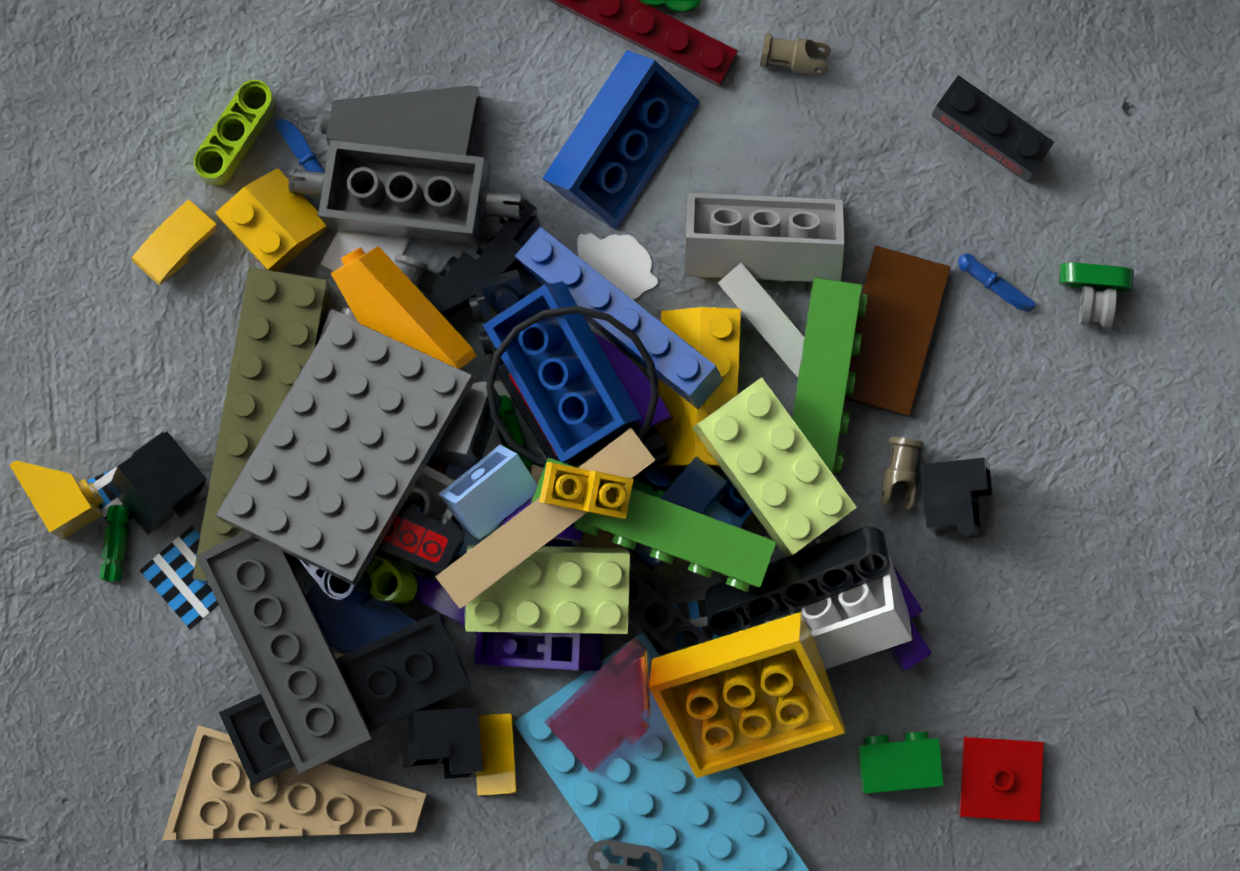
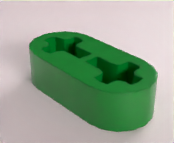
[1059,262,1134,292]

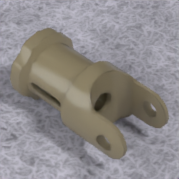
[760,33,831,76]
[880,437,924,510]

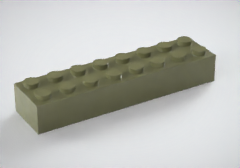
[193,267,331,583]

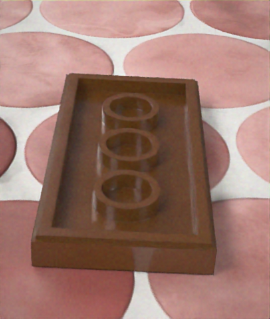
[845,245,951,417]

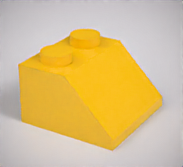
[215,168,327,272]
[9,460,104,539]

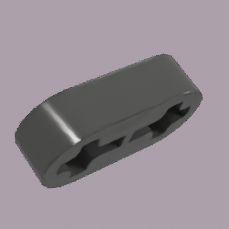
[588,840,663,871]

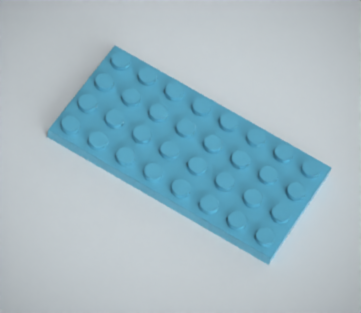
[513,632,809,871]

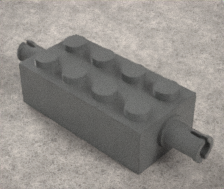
[289,140,524,245]

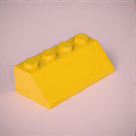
[656,307,741,470]

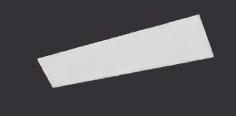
[718,263,804,378]

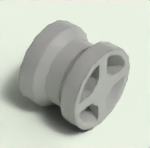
[1078,286,1116,328]

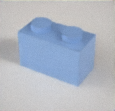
[439,445,537,540]

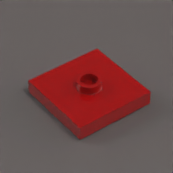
[959,737,1044,822]

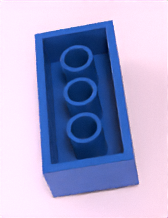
[483,282,642,463]

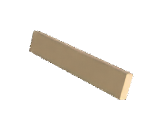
[435,428,655,609]

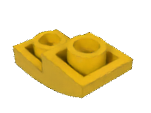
[132,199,217,286]
[539,462,634,519]

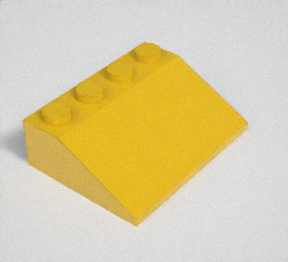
[649,612,845,778]

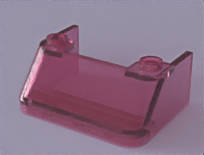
[544,638,651,773]

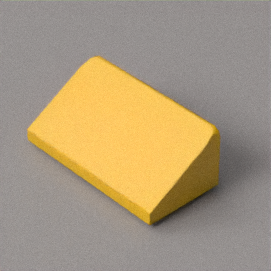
[476,713,517,796]

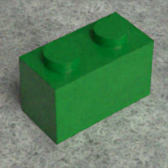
[856,731,944,794]

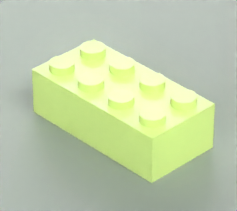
[692,377,857,557]
[465,545,630,634]

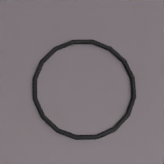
[486,306,659,468]

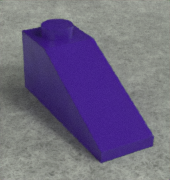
[475,632,603,671]

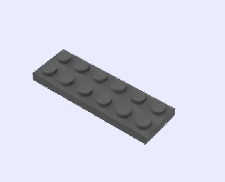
[196,532,374,774]

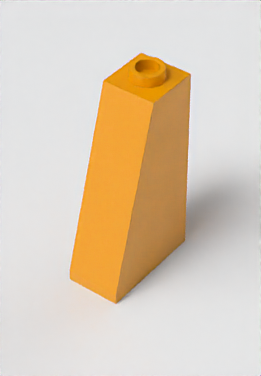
[331,246,477,369]

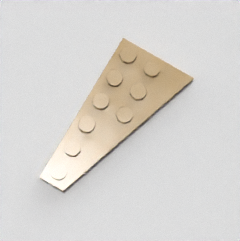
[162,725,427,840]

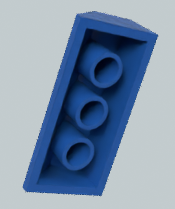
[542,50,700,230]

